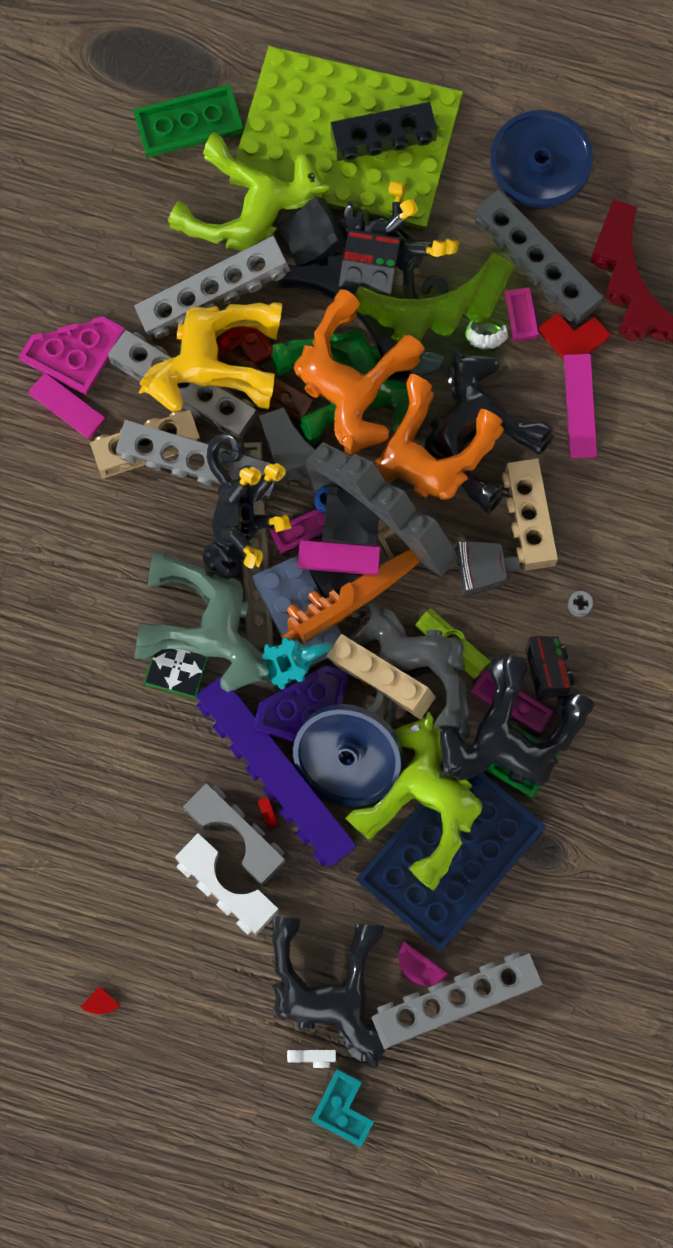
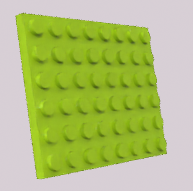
[229,46,463,231]

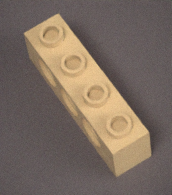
[90,410,201,479]
[502,458,558,571]

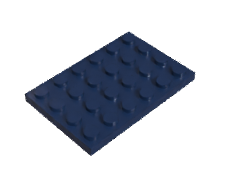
[356,772,546,953]

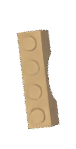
[326,634,436,719]

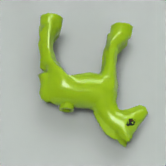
[168,132,330,252]
[345,711,482,891]

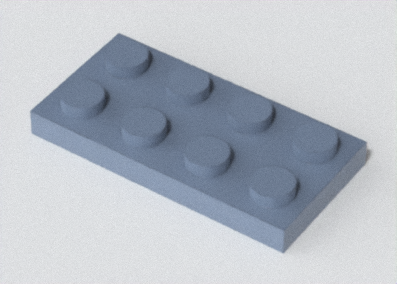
[252,555,341,668]

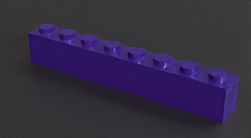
[196,676,356,869]

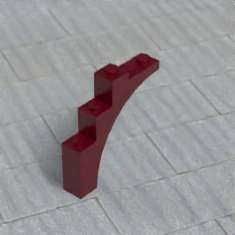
[590,199,673,342]

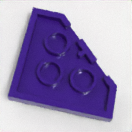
[253,666,349,742]

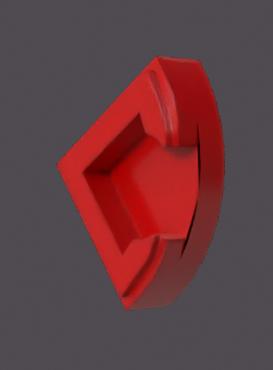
[258,797,278,829]
[80,986,120,1015]

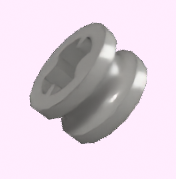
[568,591,593,617]

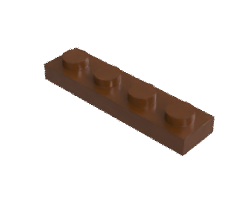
[218,348,316,422]

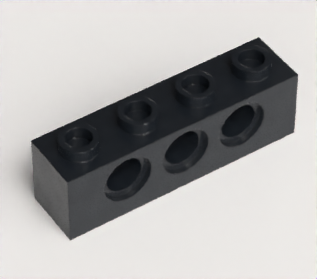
[330,102,437,161]

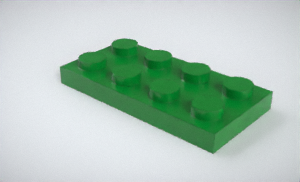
[133,84,244,158]

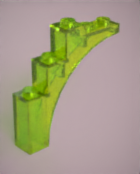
[354,252,515,343]

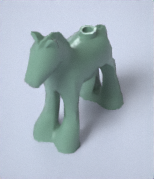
[134,550,269,692]

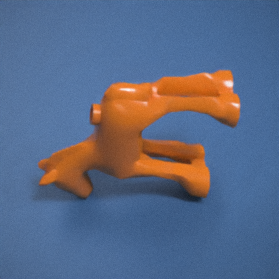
[294,289,424,456]
[352,374,504,500]

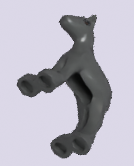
[349,601,470,739]

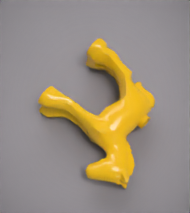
[138,302,282,412]

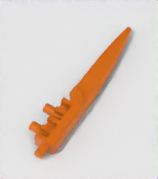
[282,549,420,645]

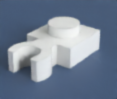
[288,1050,336,1068]

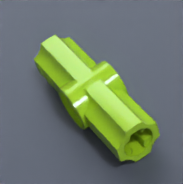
[415,608,491,680]

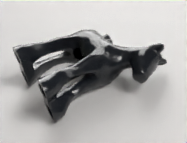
[424,349,554,514]
[439,655,595,785]
[272,917,386,1068]

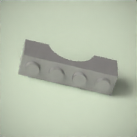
[183,783,285,887]

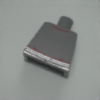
[455,541,520,597]

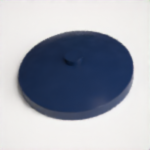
[490,110,593,208]
[293,704,403,806]

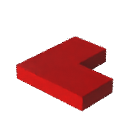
[538,313,611,361]
[216,326,273,366]

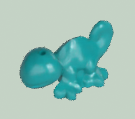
[262,637,333,690]

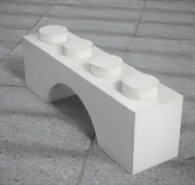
[175,833,279,936]

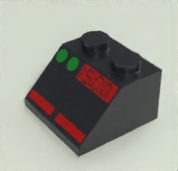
[339,229,401,294]
[525,636,574,701]

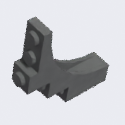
[259,408,414,499]
[306,442,459,576]

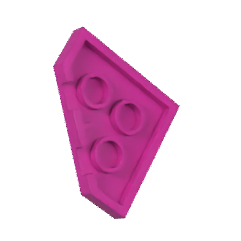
[18,316,125,396]

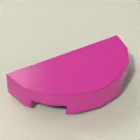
[399,941,449,986]

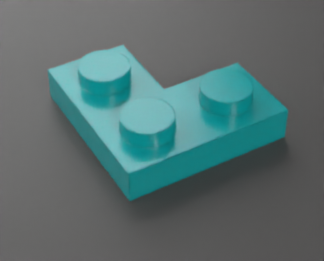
[311,1070,374,1147]

